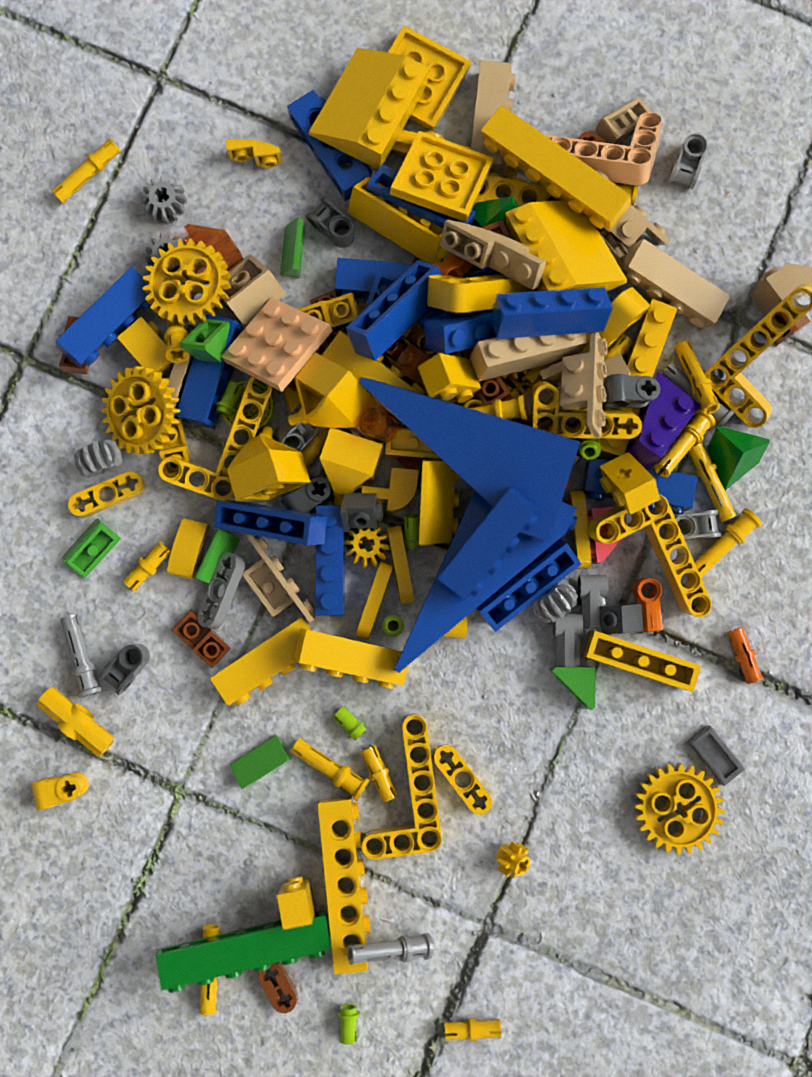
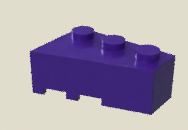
[626,372,700,471]

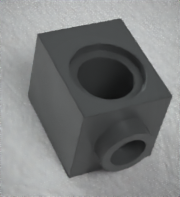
[599,603,644,634]

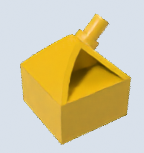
[288,352,376,428]
[227,426,310,501]
[320,428,384,506]

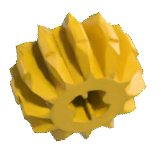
[344,526,390,568]

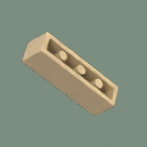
[471,60,515,174]
[620,239,730,328]
[470,333,588,381]

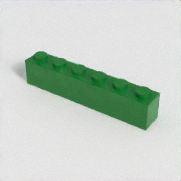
[155,910,332,993]

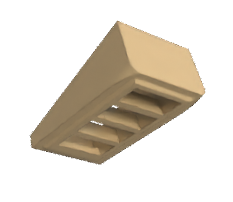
[595,97,651,144]

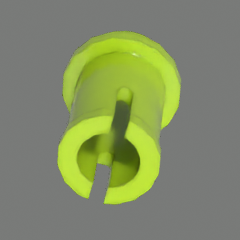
[216,381,244,417]
[579,438,601,460]
[403,514,420,549]
[382,615,404,637]
[332,705,367,741]
[337,1004,360,1045]

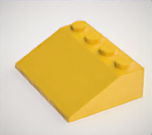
[309,48,430,170]
[505,200,627,291]

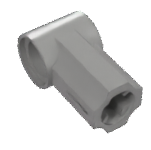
[577,575,608,628]
[553,613,583,667]

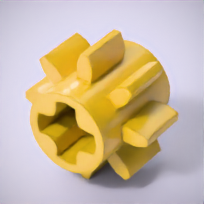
[496,841,531,878]

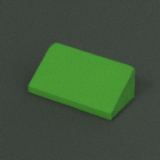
[280,218,305,278]
[62,518,121,578]
[196,529,240,583]
[230,735,291,789]

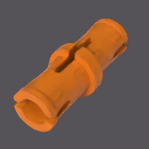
[727,627,764,684]

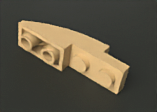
[439,220,546,290]

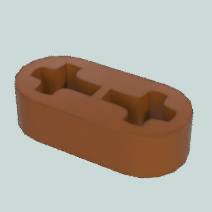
[258,962,298,1013]

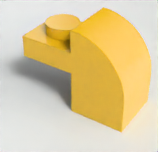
[361,467,419,513]

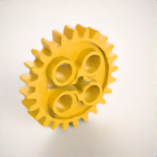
[142,238,231,327]
[101,366,180,455]
[633,762,725,855]

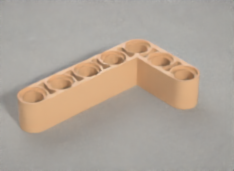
[544,112,662,185]

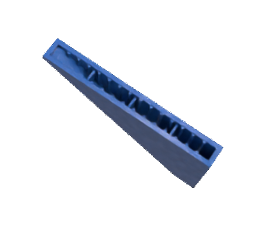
[360,377,580,543]
[394,490,578,672]

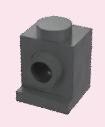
[340,493,383,532]

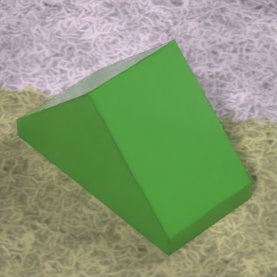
[180,319,230,363]
[549,667,596,710]

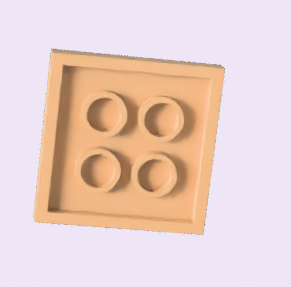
[221,297,333,392]

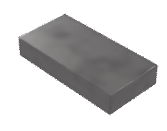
[688,725,745,786]

